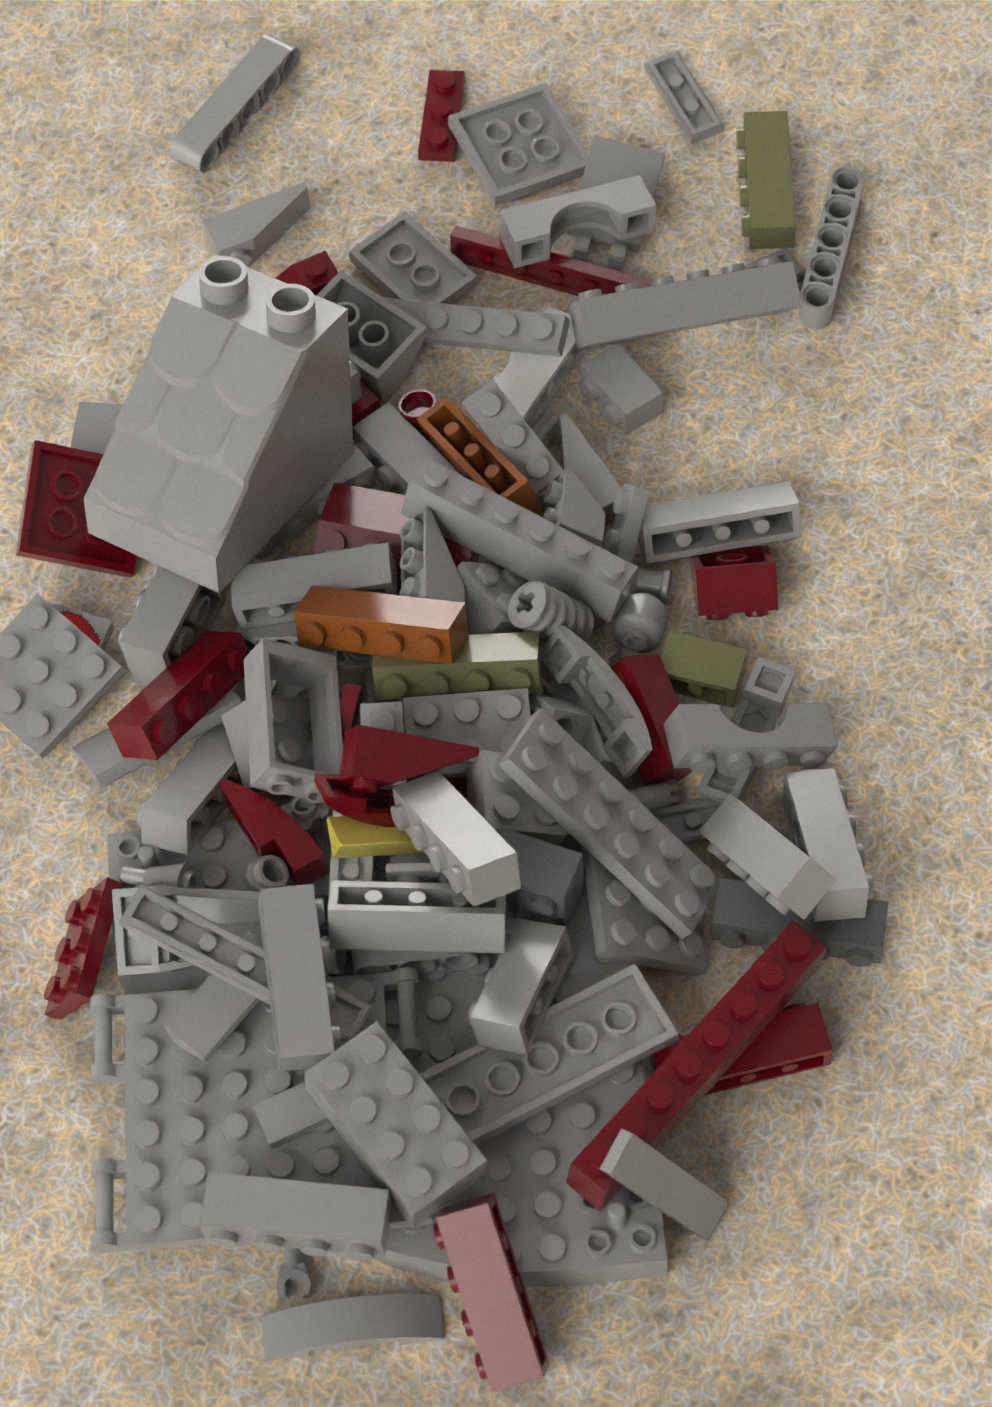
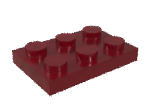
[44,877,122,1020]

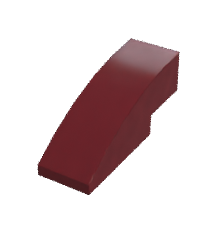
[219,779,329,885]

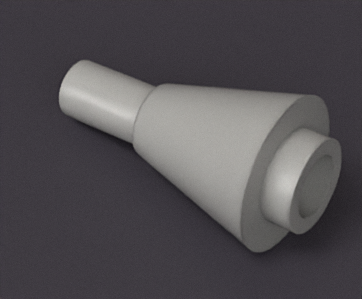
[120,862,199,888]

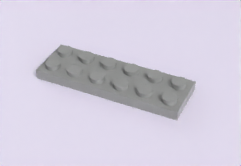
[498,708,719,939]
[419,964,679,1146]

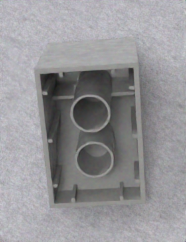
[84,254,353,593]

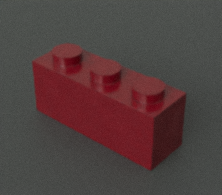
[610,655,693,785]

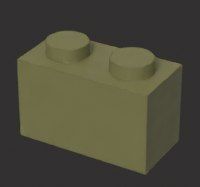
[661,630,747,708]

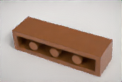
[416,396,543,514]
[294,585,469,664]

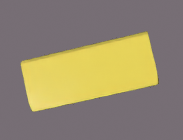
[327,816,424,859]

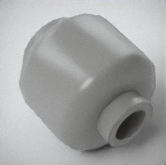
[613,593,668,652]

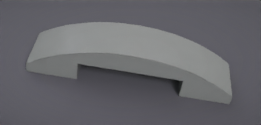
[541,626,652,778]
[697,657,796,803]
[262,1294,444,1361]

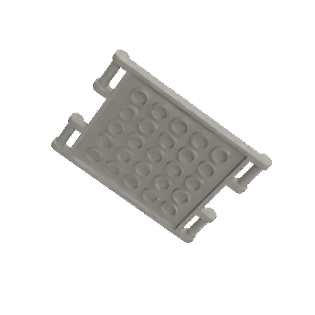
[90,967,433,1253]

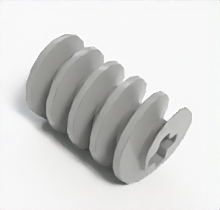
[508,581,594,642]

